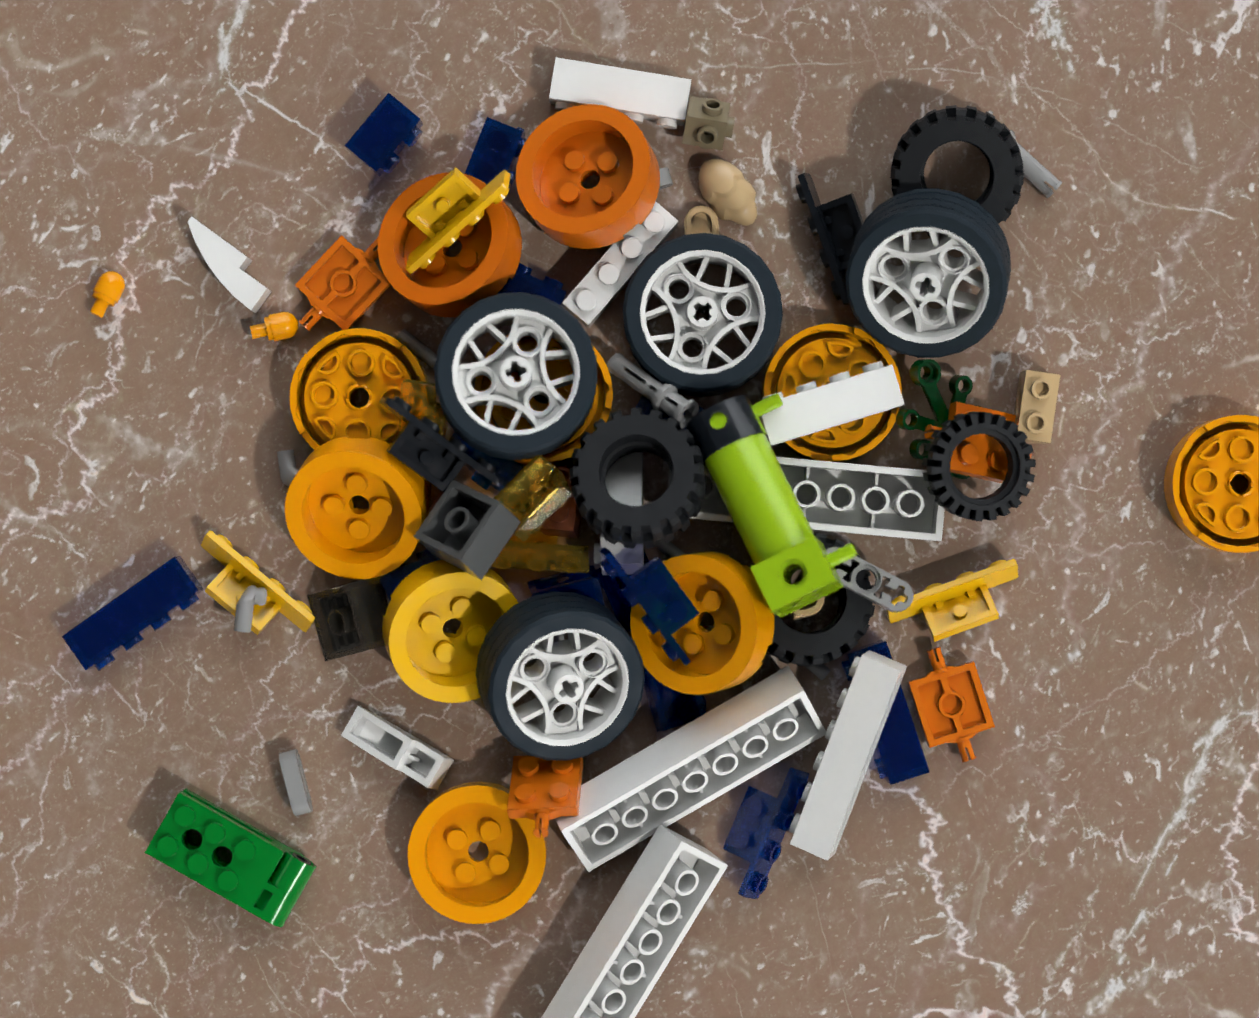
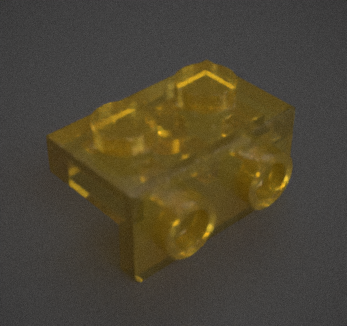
[493,455,573,542]

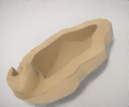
[699,159,757,226]

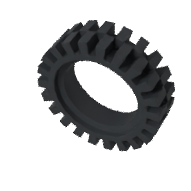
[922,412,1036,521]

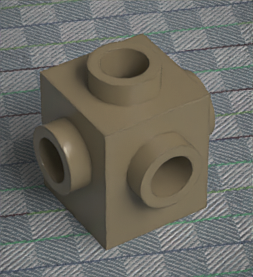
[682,96,735,150]

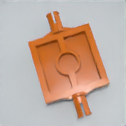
[295,235,391,331]
[924,401,1032,483]
[907,647,995,762]
[507,755,583,838]

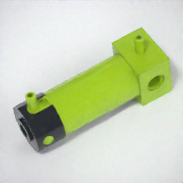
[686,393,857,618]

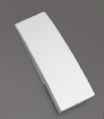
[188,216,272,313]
[341,706,454,790]

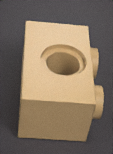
[1014,370,1060,445]

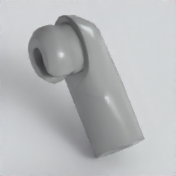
[277,450,299,487]
[234,585,267,633]

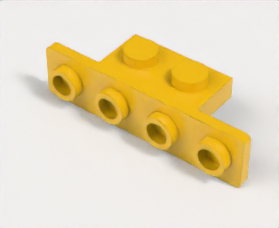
[406,167,510,274]
[201,530,315,635]
[887,559,1018,642]

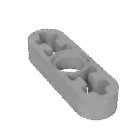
[826,547,914,612]

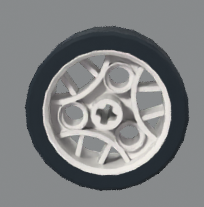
[845,188,1011,358]
[623,233,783,397]
[434,292,598,460]
[476,591,645,761]

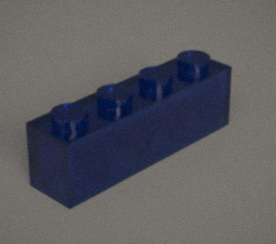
[62,556,204,671]
[841,640,930,785]

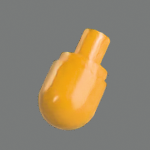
[90,271,125,318]
[250,312,298,342]

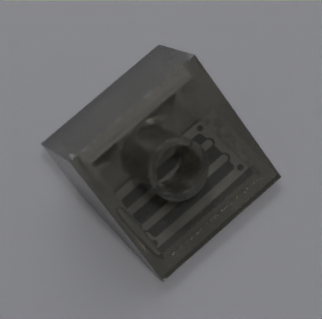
[307,577,388,661]

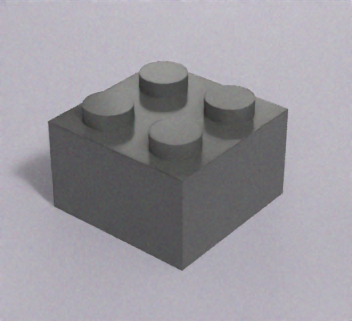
[414,480,521,580]

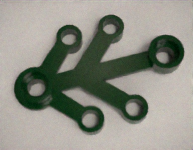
[896,359,981,479]

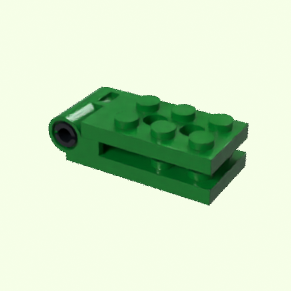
[145,788,317,927]

